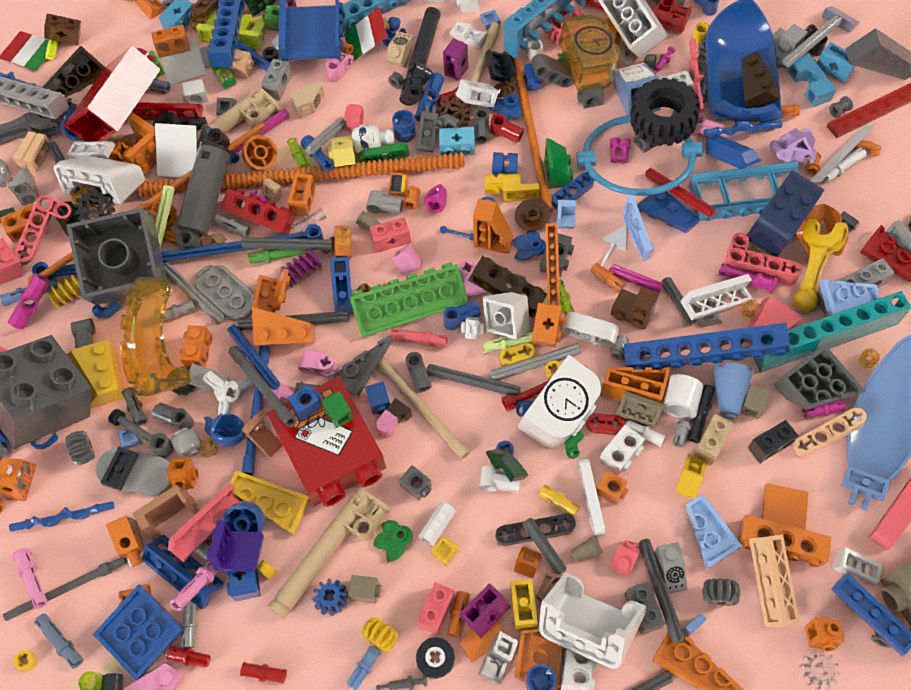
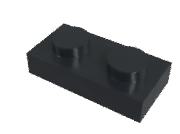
[100,446,139,491]

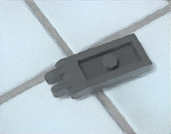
[415,104,439,152]

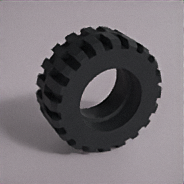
[630,77,700,146]

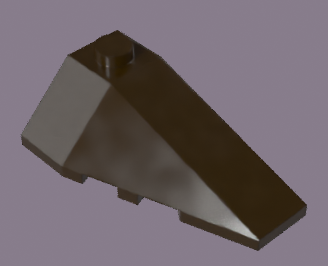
[42,46,105,97]

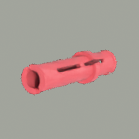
[390,328,448,347]

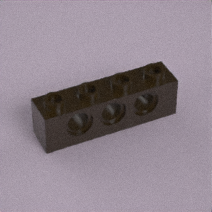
[468,255,547,318]

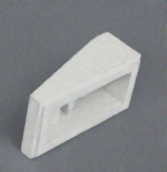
[832,547,883,586]

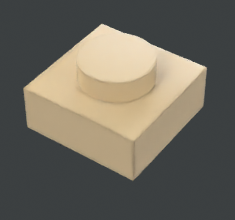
[261,178,281,203]

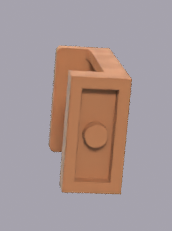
[132,485,197,540]

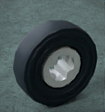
[416,637,455,679]

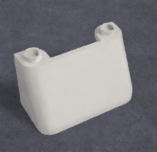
[53,156,145,204]
[539,572,646,669]

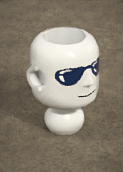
[352,124,395,154]

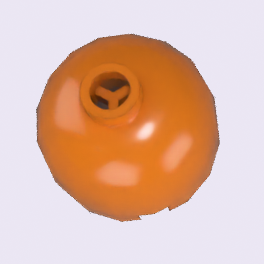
[242,135,278,171]

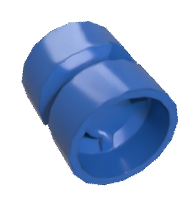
[392,110,416,143]
[492,152,518,175]
[525,664,556,690]

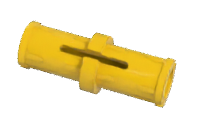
[538,484,580,517]

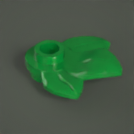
[373,520,413,562]

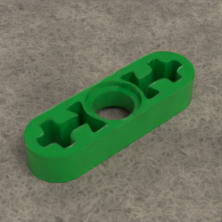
[359,143,410,163]

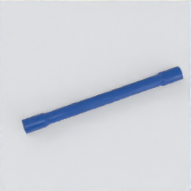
[242,345,271,476]

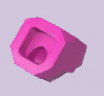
[424,184,448,214]

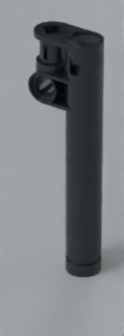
[399,7,441,106]

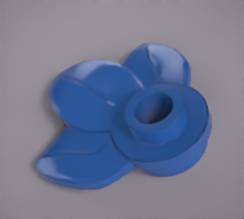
[488,94,522,121]
[512,231,546,260]

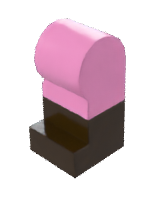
[376,398,412,438]

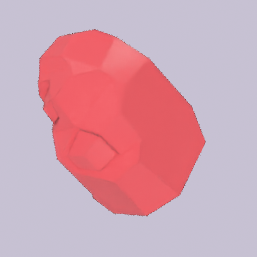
[344,104,364,132]

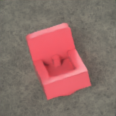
[610,540,640,577]

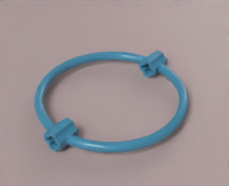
[576,116,703,196]

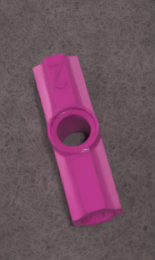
[8,274,50,330]

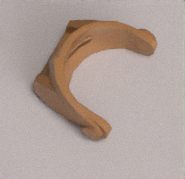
[536,573,563,603]

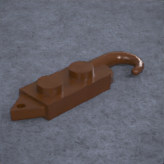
[190,0,218,20]

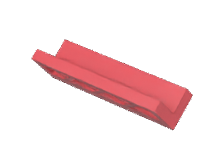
[168,483,241,562]

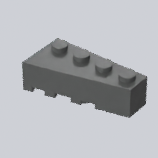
[846,28,911,80]

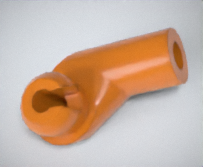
[854,141,882,156]

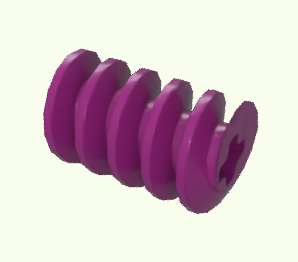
[280,250,322,287]

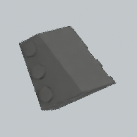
[773,345,866,410]

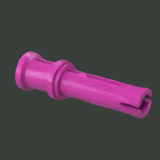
[718,264,778,294]

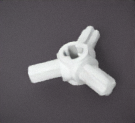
[203,371,253,416]

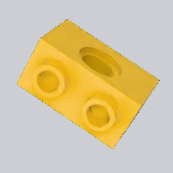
[510,579,538,630]

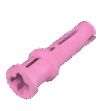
[12,548,48,609]
[170,561,219,611]

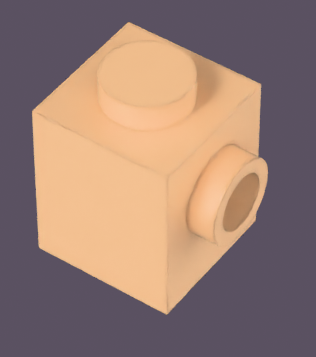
[231,49,254,78]

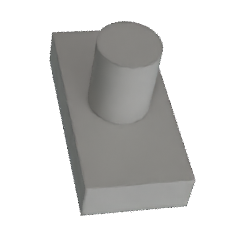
[886,220,911,254]
[185,363,229,393]

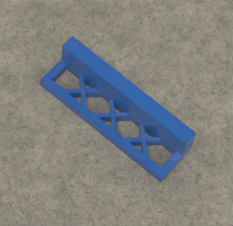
[142,535,224,609]
[831,573,911,656]

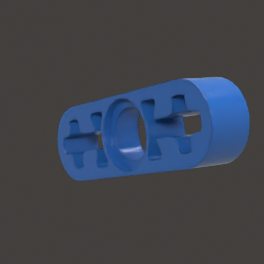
[552,172,594,209]

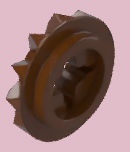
[493,80,517,97]

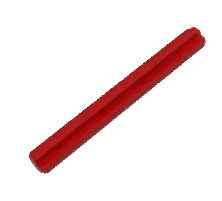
[645,168,715,217]

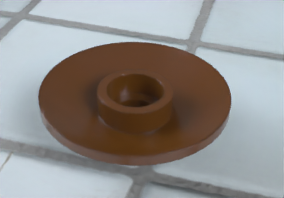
[515,198,551,231]

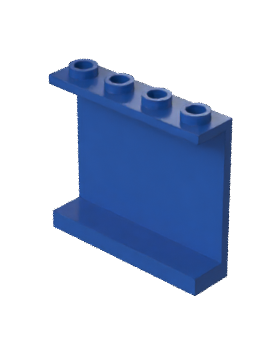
[278,0,344,61]

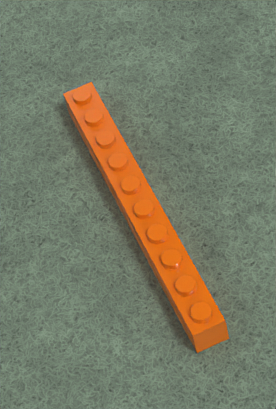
[545,223,561,331]

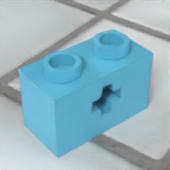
[439,127,475,156]

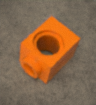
[596,470,629,505]

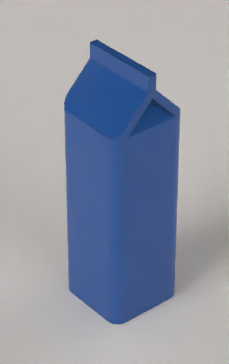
[706,135,762,169]

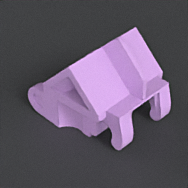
[769,128,816,163]

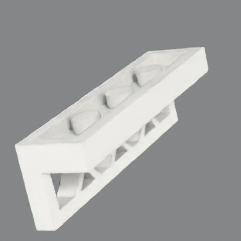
[680,274,753,320]

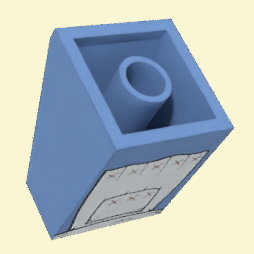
[613,63,661,116]

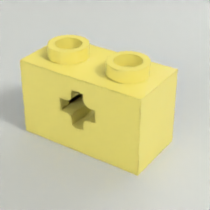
[328,135,356,167]

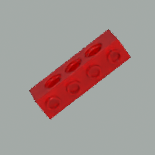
[220,188,296,235]

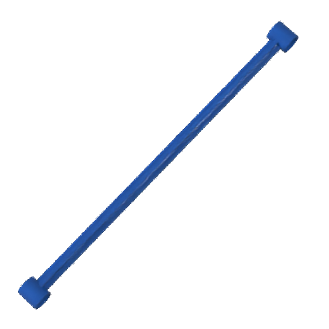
[32,224,324,280]

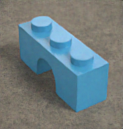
[787,53,836,108]

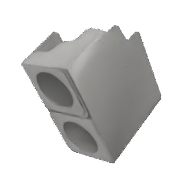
[5,164,39,206]

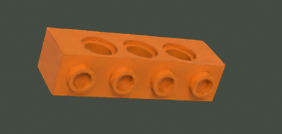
[738,514,832,567]

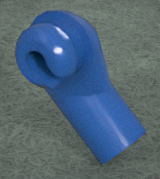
[92,301,122,318]

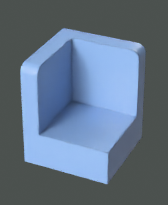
[557,200,576,229]

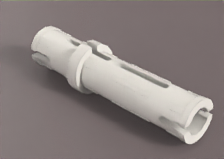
[822,148,867,183]

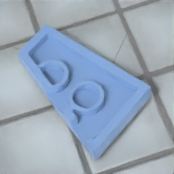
[622,195,654,261]
[819,279,880,316]
[685,494,742,570]

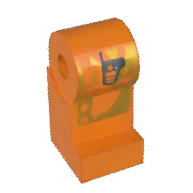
[333,225,353,260]

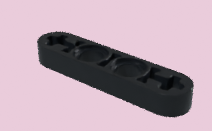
[496,514,576,546]

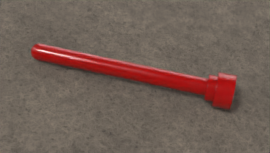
[501,365,587,412]

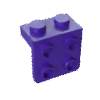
[207,520,264,572]

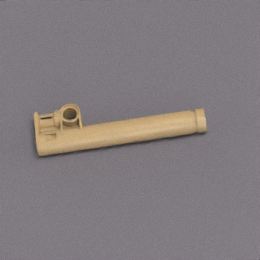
[196,88,281,142]
[267,487,391,619]

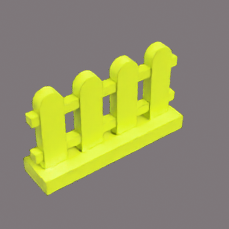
[196,10,267,50]

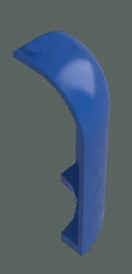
[705,0,783,124]

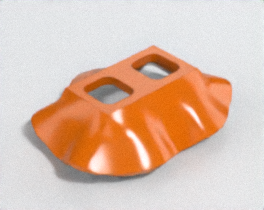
[795,204,848,256]

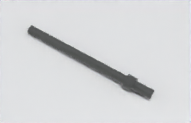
[3,557,127,621]

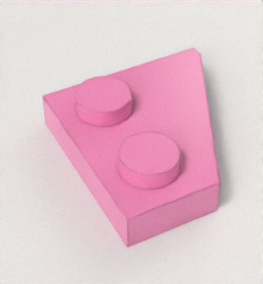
[123,663,185,690]

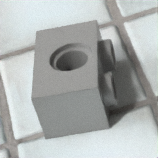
[261,59,292,100]

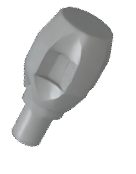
[0,159,9,188]

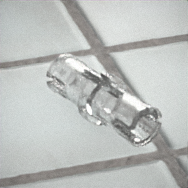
[290,208,327,233]

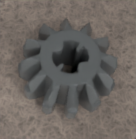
[65,430,95,465]
[702,578,741,606]

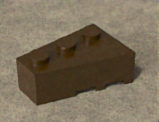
[741,51,781,108]

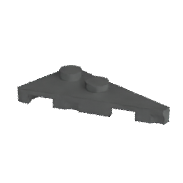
[327,336,394,397]

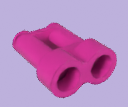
[610,137,631,164]

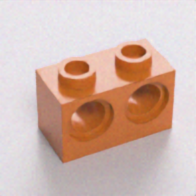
[151,25,191,58]
[287,173,316,217]
[0,203,43,243]

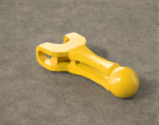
[793,218,848,312]

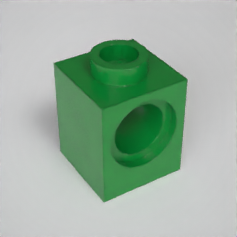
[321,391,354,428]

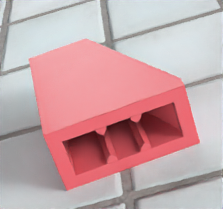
[746,296,802,346]

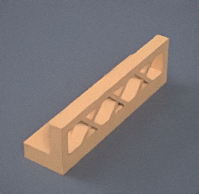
[749,534,800,627]

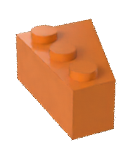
[473,199,514,254]
[252,307,315,345]
[600,367,670,403]

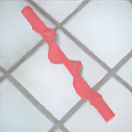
[689,38,704,113]

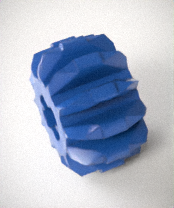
[312,578,348,616]

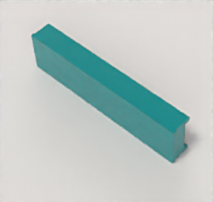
[753,291,911,373]

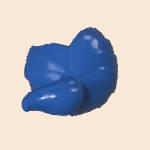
[204,413,245,447]

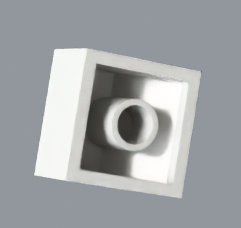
[483,292,530,340]

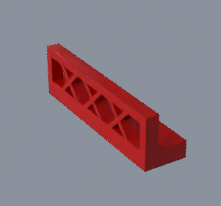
[131,102,203,121]

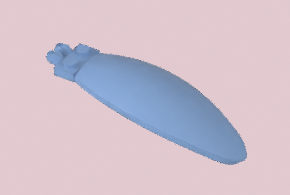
[841,335,911,511]

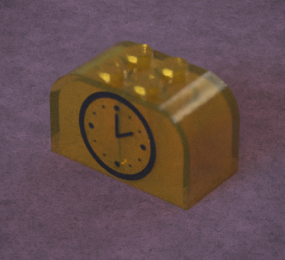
[559,15,619,93]

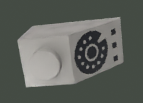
[655,542,687,593]

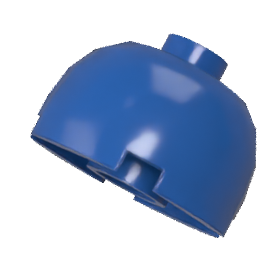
[222,501,265,532]

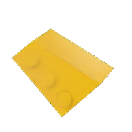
[67,339,124,408]

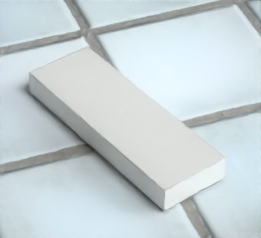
[67,141,115,159]

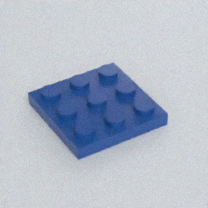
[93,585,185,680]

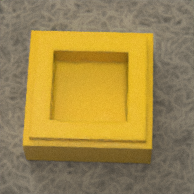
[430,536,459,566]

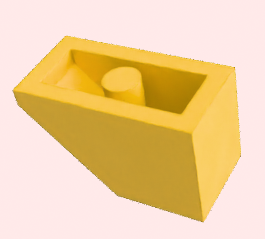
[675,454,707,499]

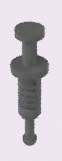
[376,675,428,690]

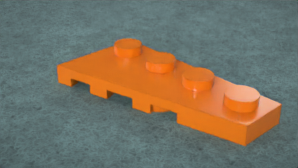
[652,631,744,690]

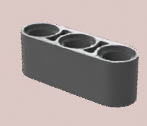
[532,54,575,88]

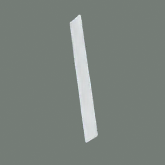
[810,125,875,182]

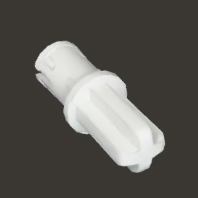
[626,420,665,447]

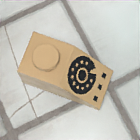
[385,32,414,68]
[290,82,325,118]

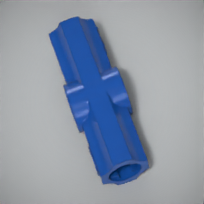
[414,72,445,122]

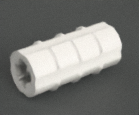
[418,501,456,547]

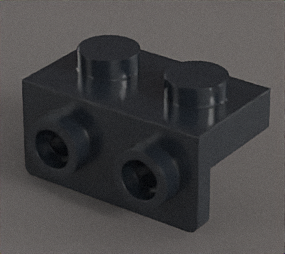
[485,49,516,82]

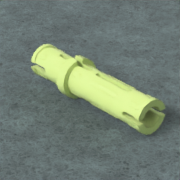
[482,331,533,353]

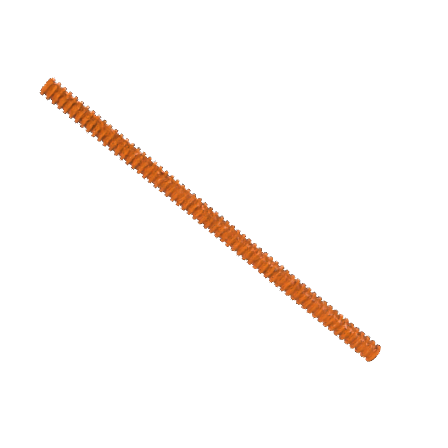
[137,152,465,197]

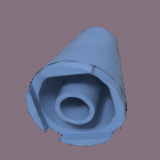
[712,363,753,419]

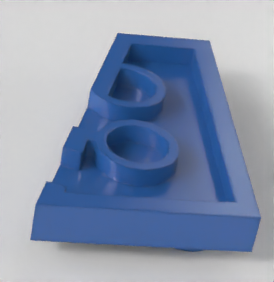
[637,192,700,233]

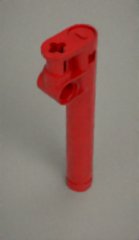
[585,0,693,34]

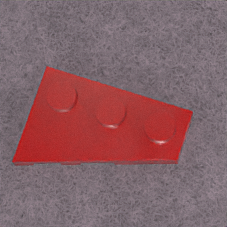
[860,225,911,282]

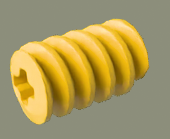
[46,275,81,308]

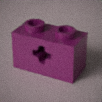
[443,38,468,81]
[458,583,511,639]

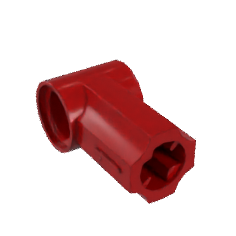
[490,114,524,143]

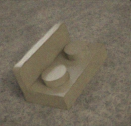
[616,391,663,427]

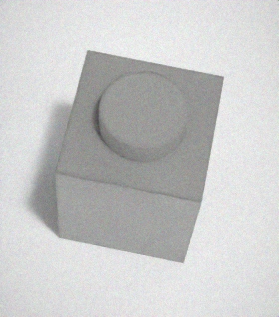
[778,24,808,52]

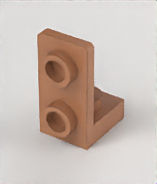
[242,409,283,458]

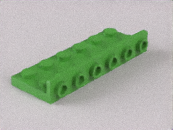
[349,262,469,337]

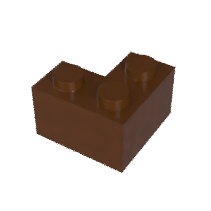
[610,286,659,330]

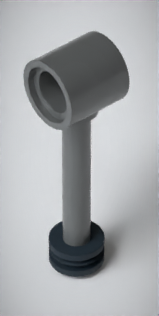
[108,409,174,458]

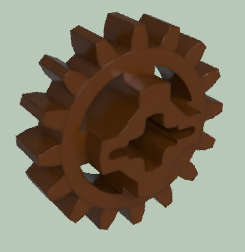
[435,97,471,130]

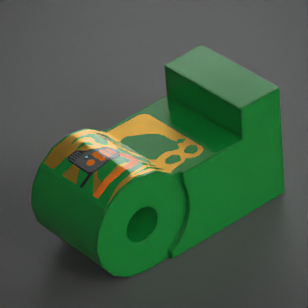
[209,60,237,89]

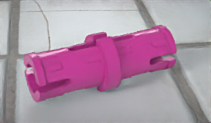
[802,399,846,419]

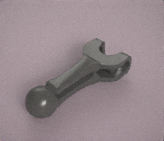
[0,112,60,145]

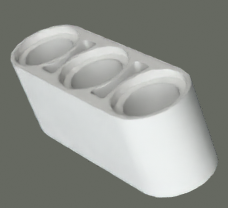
[561,312,620,348]

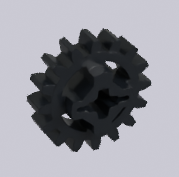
[74,188,116,221]

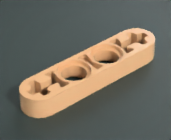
[794,408,867,457]

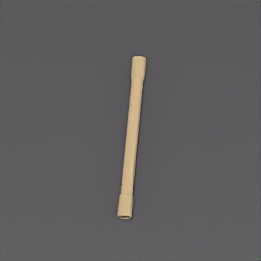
[459,22,500,109]
[377,357,470,460]

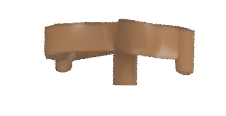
[201,234,227,246]

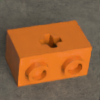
[532,303,565,348]

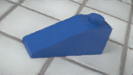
[330,257,354,313]

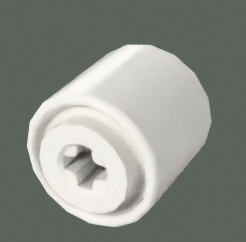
[662,374,703,419]

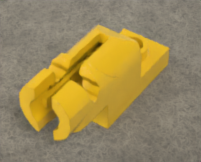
[484,173,539,202]

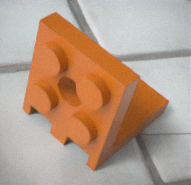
[125,112,157,175]

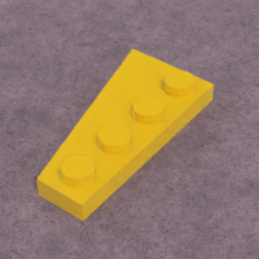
[230,471,311,536]

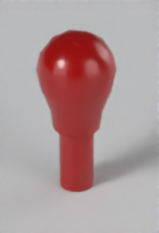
[437,86,459,107]

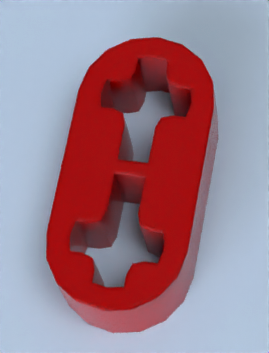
[586,413,625,435]

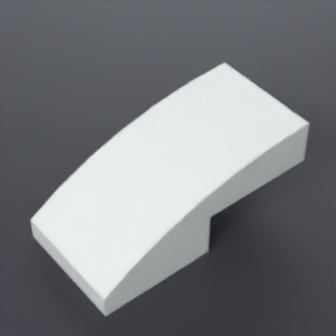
[449,22,487,48]

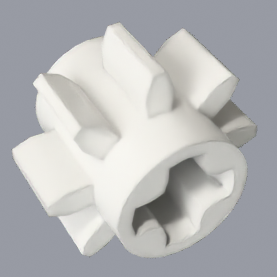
[461,317,484,339]

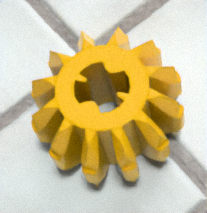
[361,617,398,652]

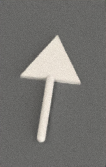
[600,225,626,266]

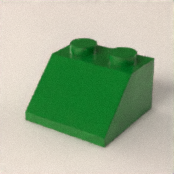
[544,138,573,189]

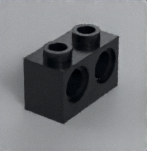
[748,420,799,464]

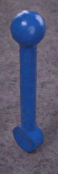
[440,226,474,240]

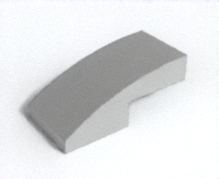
[478,631,518,684]

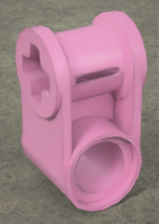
[325,52,354,81]
[459,260,485,297]
[298,349,337,377]

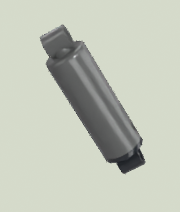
[176,128,232,249]

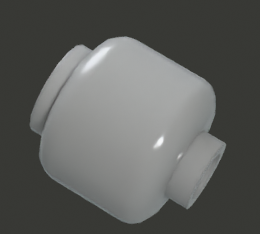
[171,427,202,457]

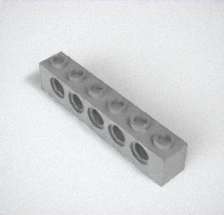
[0,76,70,120]

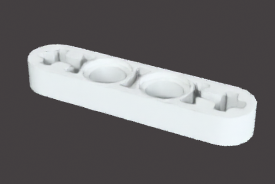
[578,458,605,537]

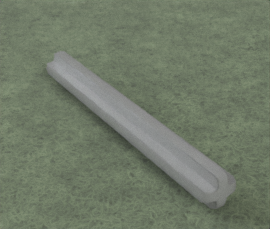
[782,15,842,68]
[164,263,225,324]
[489,343,581,381]

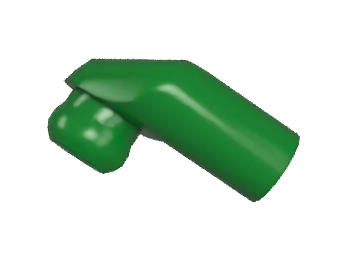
[565,431,584,459]

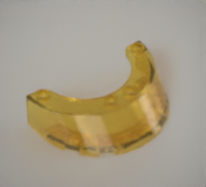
[120,277,192,397]

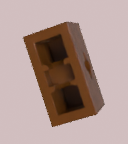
[44,13,81,46]

